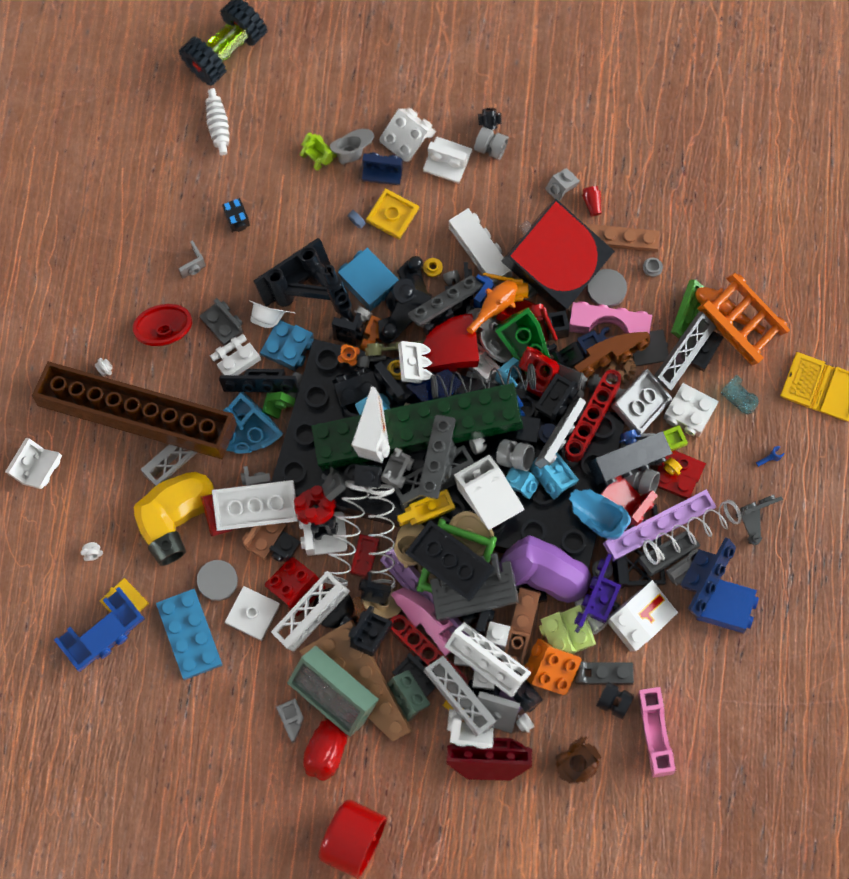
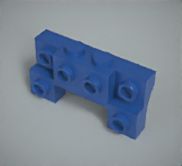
[54,587,145,672]

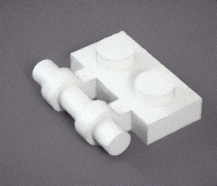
[210,334,262,375]

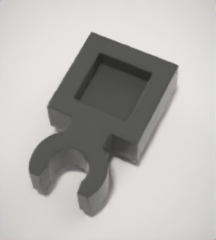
[322,466,346,501]

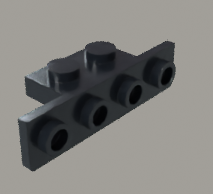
[219,369,300,393]

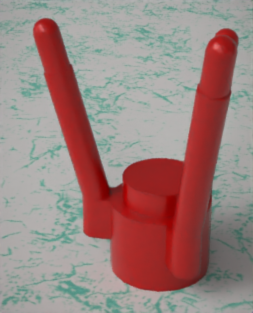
[529,304,558,341]

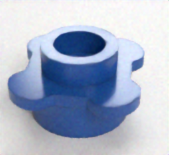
[619,430,641,446]

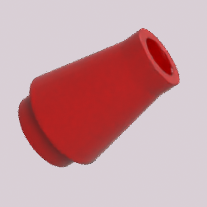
[582,186,602,216]

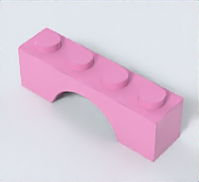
[569,301,652,334]
[638,687,676,778]

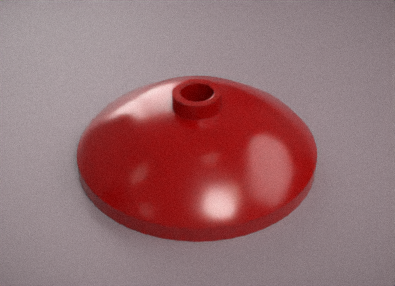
[133,304,192,347]

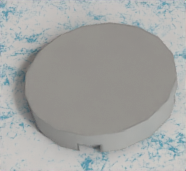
[587,269,627,308]
[197,560,238,601]

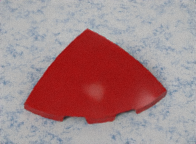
[421,314,479,372]

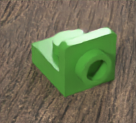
[262,392,296,419]

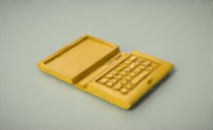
[780,352,849,422]

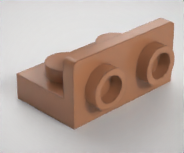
[242,523,287,560]

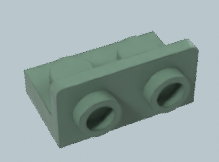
[387,670,430,721]

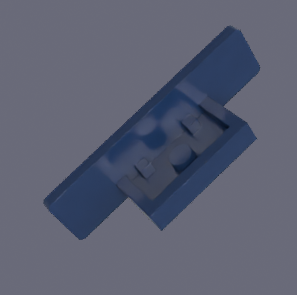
[680,537,736,618]

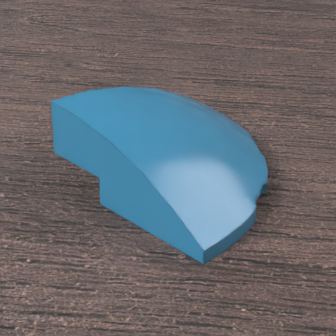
[223,392,284,454]

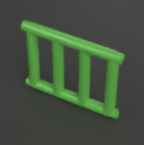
[416,518,497,593]

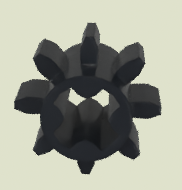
[478,108,501,130]

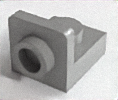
[241,466,271,486]

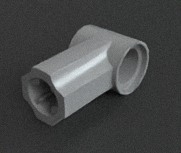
[666,550,698,586]

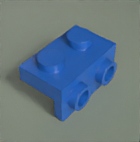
[474,274,494,309]

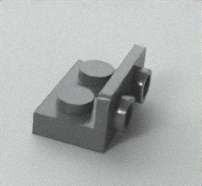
[199,298,243,346]

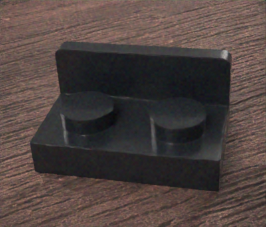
[332,312,364,346]

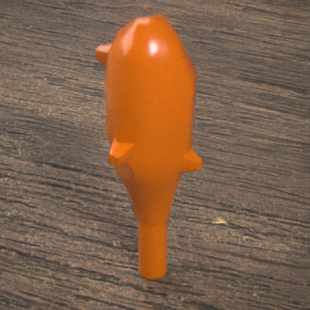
[467,280,518,334]
[695,287,765,335]

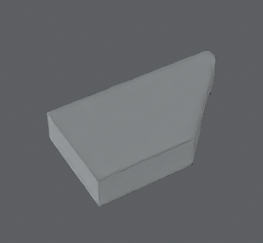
[276,699,304,743]

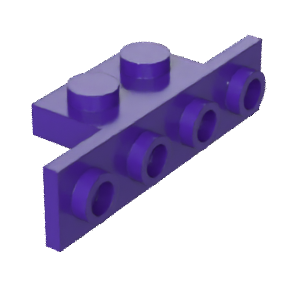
[574,553,621,633]

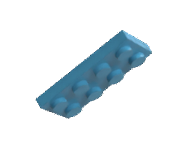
[156,588,223,680]

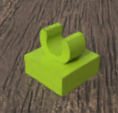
[663,425,688,451]

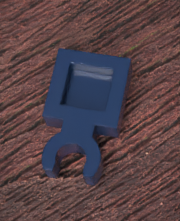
[577,327,614,358]

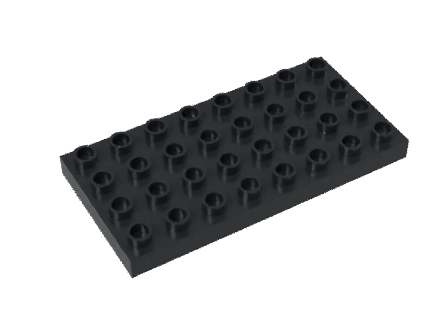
[271,339,625,569]

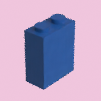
[696,580,759,634]

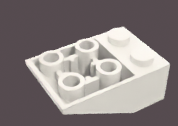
[454,455,524,530]

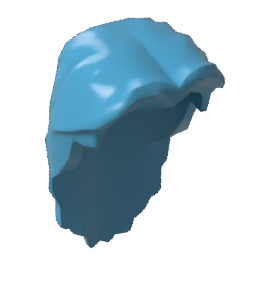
[569,489,631,540]

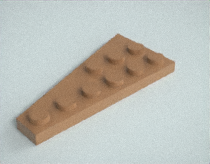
[299,620,413,741]

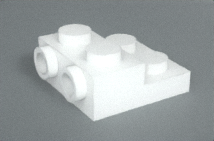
[663,383,719,437]

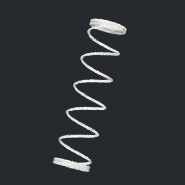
[323,480,369,586]
[368,484,395,589]
[643,499,742,564]

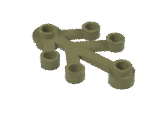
[365,341,424,356]

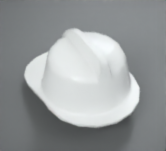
[249,300,296,328]

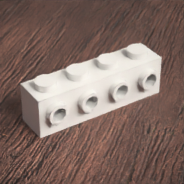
[449,208,512,287]

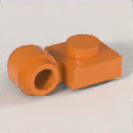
[359,315,382,351]

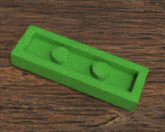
[671,280,704,339]

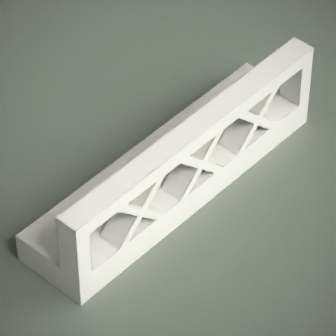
[271,571,350,652]
[444,622,531,697]

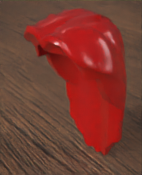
[303,718,348,781]

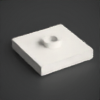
[225,586,281,641]

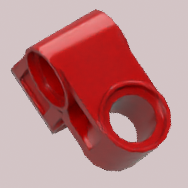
[518,347,560,398]

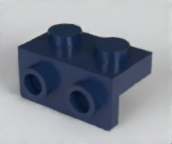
[362,153,403,185]

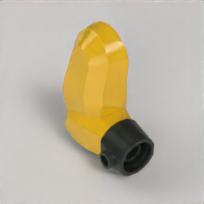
[133,472,215,566]

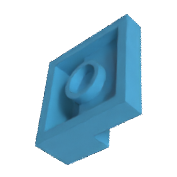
[260,320,314,372]

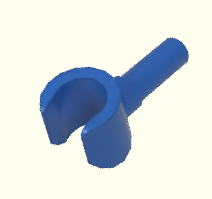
[756,446,785,467]

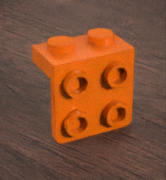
[524,638,581,695]

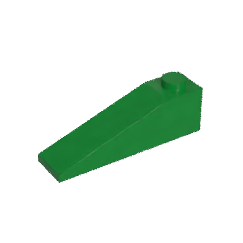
[495,307,550,375]

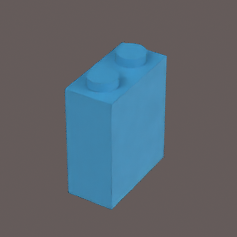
[338,247,399,312]

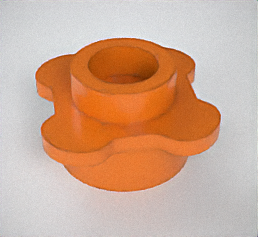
[338,344,360,366]

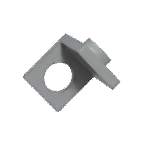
[179,240,206,278]

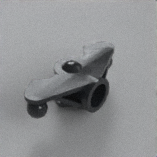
[378,256,432,344]

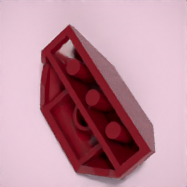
[446,737,532,781]

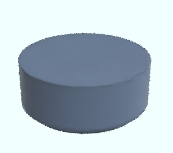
[348,210,366,229]

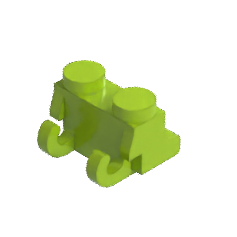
[300,132,337,170]

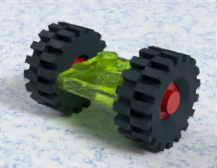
[178,0,268,86]

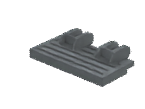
[430,553,519,621]

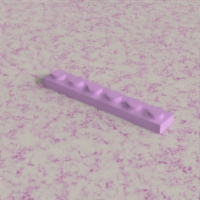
[603,490,716,561]

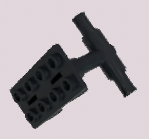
[253,238,354,322]

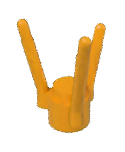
[482,273,529,302]

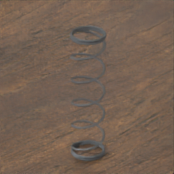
[431,364,536,400]

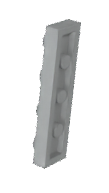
[534,397,586,468]

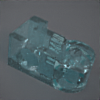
[721,375,759,414]

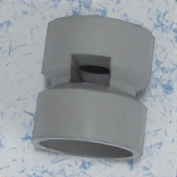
[474,127,509,160]
[496,439,535,471]
[625,468,660,494]

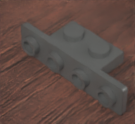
[408,275,483,326]
[418,415,456,499]

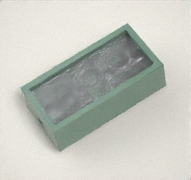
[287,646,379,737]

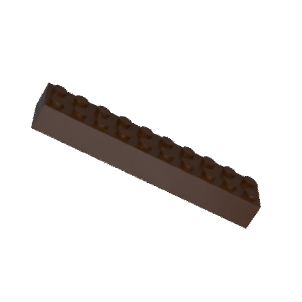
[32,361,237,459]

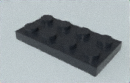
[405,520,495,602]

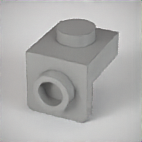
[545,168,580,201]

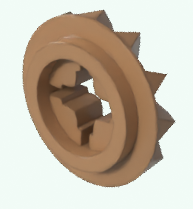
[604,357,636,384]

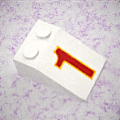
[352,386,390,463]
[606,580,678,652]

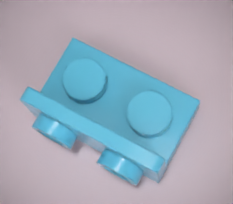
[530,452,579,499]

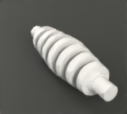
[206,89,229,155]

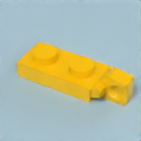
[397,489,455,527]

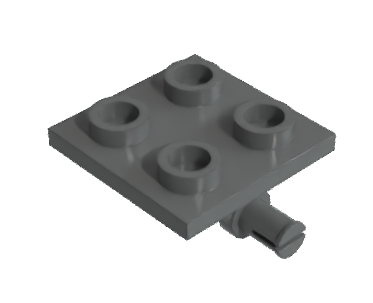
[736,495,783,545]

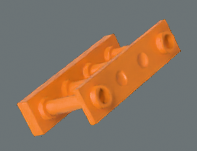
[697,273,790,365]

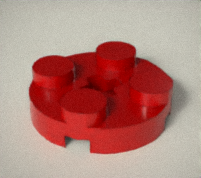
[294,485,336,525]

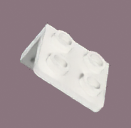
[379,108,436,162]
[5,438,62,489]
[299,512,348,556]
[447,705,493,749]

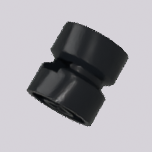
[596,682,635,720]

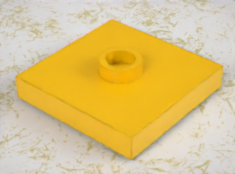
[365,188,419,240]

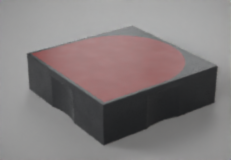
[501,199,615,312]

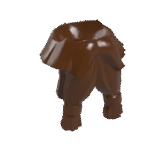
[555,736,601,783]

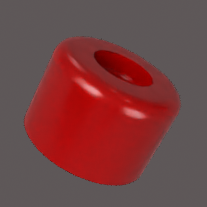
[319,799,387,879]

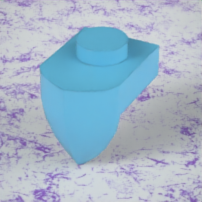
[495,357,521,388]

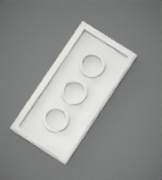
[212,480,299,531]

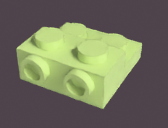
[539,605,596,654]

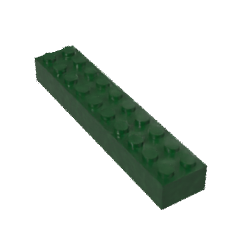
[311,383,524,471]

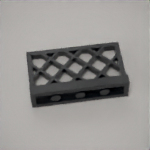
[612,504,666,589]

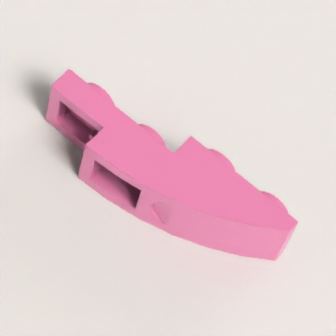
[391,587,453,656]

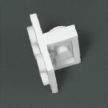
[423,137,472,183]

